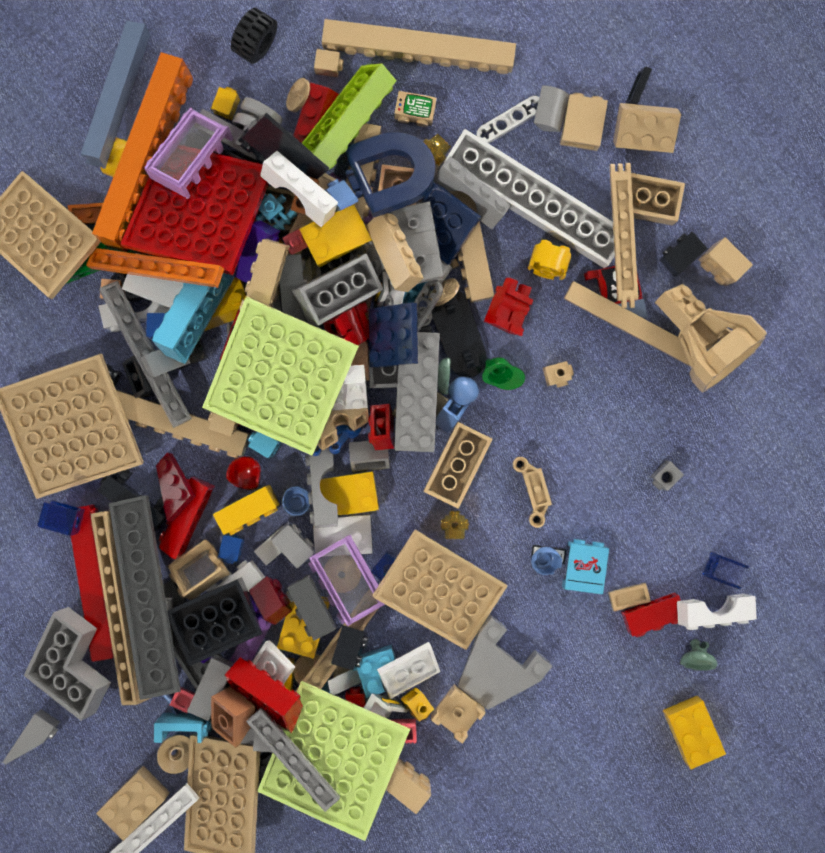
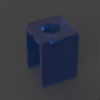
[37,501,85,536]
[371,549,397,581]
[703,552,749,590]

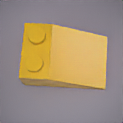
[299,205,372,267]
[320,471,379,515]

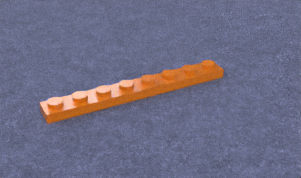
[86,248,224,288]

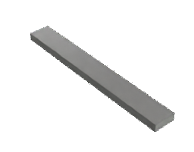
[99,280,192,428]

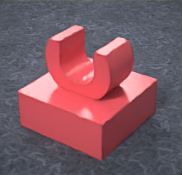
[282,229,308,255]
[170,687,195,713]

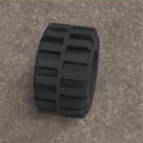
[231,7,277,64]

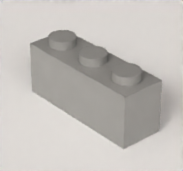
[187,655,234,721]

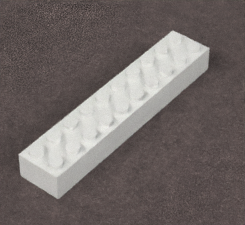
[444,129,615,268]

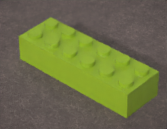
[302,63,397,170]

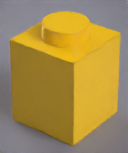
[211,87,240,120]

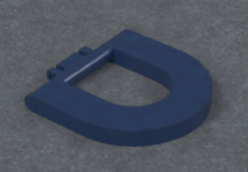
[344,132,435,217]

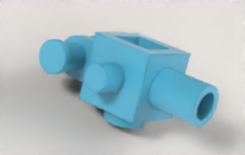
[256,193,298,231]

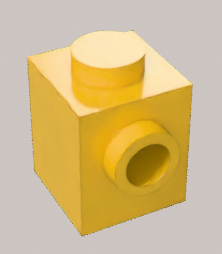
[401,687,434,722]

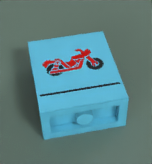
[562,539,609,594]

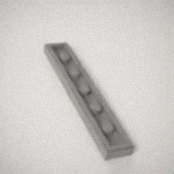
[246,707,340,812]

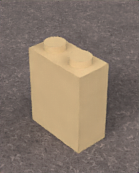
[560,93,608,151]

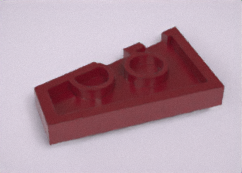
[156,452,196,522]

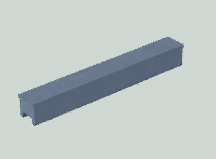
[81,21,150,169]

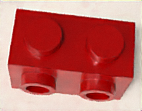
[368,404,394,450]

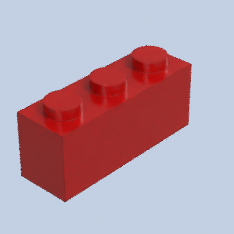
[621,592,681,637]

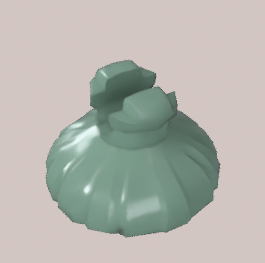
[437,358,451,395]
[680,639,717,671]

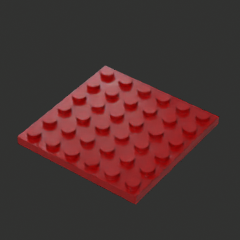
[120,145,269,275]

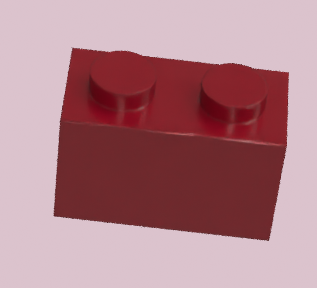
[249,576,293,625]

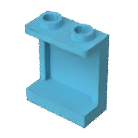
[154,713,211,743]

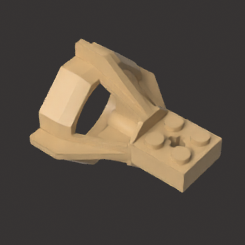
[655,284,767,393]

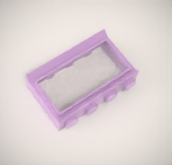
[145,107,233,199]
[308,535,385,627]

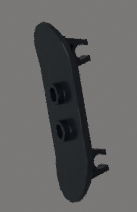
[431,290,487,378]

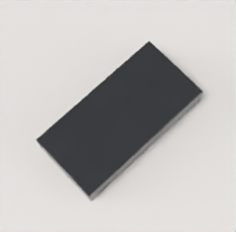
[625,66,652,105]

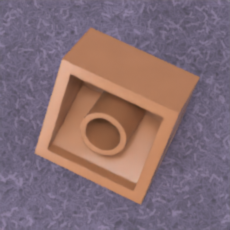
[211,687,255,748]

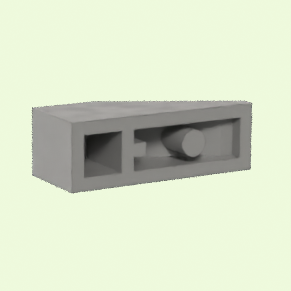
[2,709,60,765]

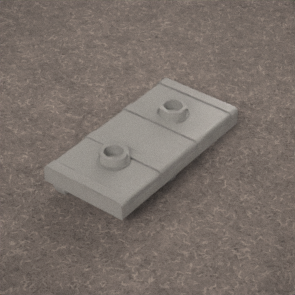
[392,202,444,284]

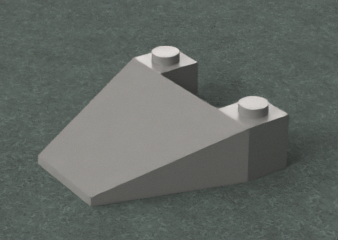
[458,614,552,710]

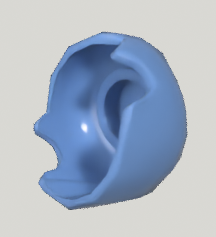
[448,376,480,406]
[281,486,311,516]
[531,547,562,575]

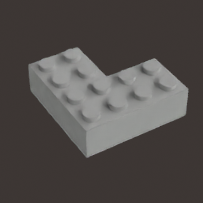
[24,607,111,721]

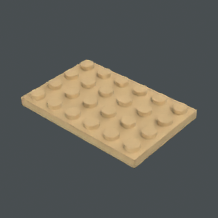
[0,171,101,299]
[372,529,507,650]
[184,733,260,853]

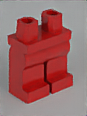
[484,277,533,336]
[323,303,369,345]

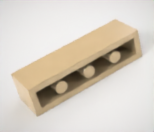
[366,213,424,292]

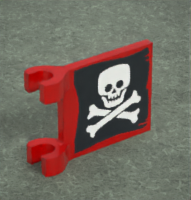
[584,266,643,304]

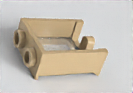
[167,540,230,600]

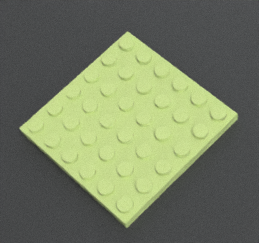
[202,297,359,455]
[257,681,410,841]

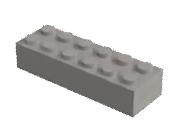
[394,332,440,452]

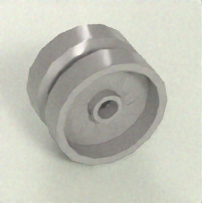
[232,97,283,131]

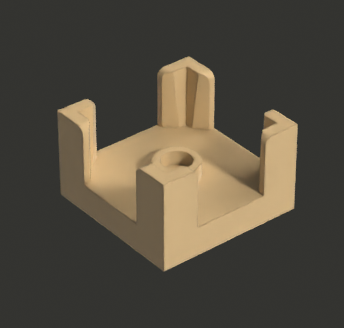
[431,684,486,744]

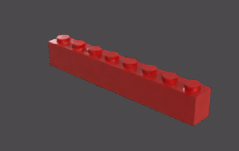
[66,504,114,662]

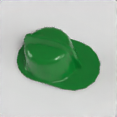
[482,357,525,390]

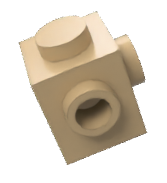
[542,361,574,388]

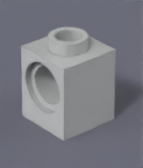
[650,461,684,491]

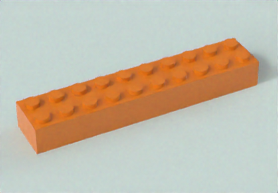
[92,52,193,252]

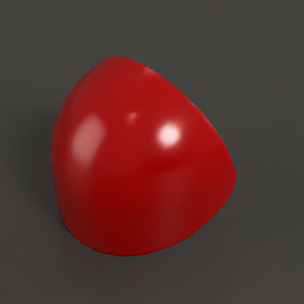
[226,456,261,490]

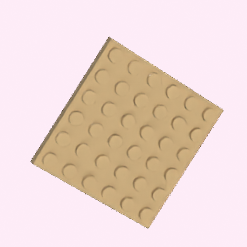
[0,353,144,499]

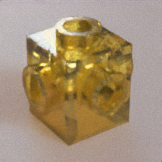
[423,133,451,166]
[441,511,468,539]

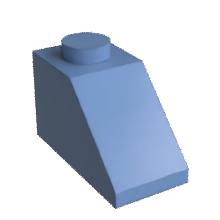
[324,179,358,212]
[436,397,471,433]

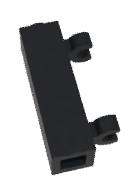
[97,469,166,532]

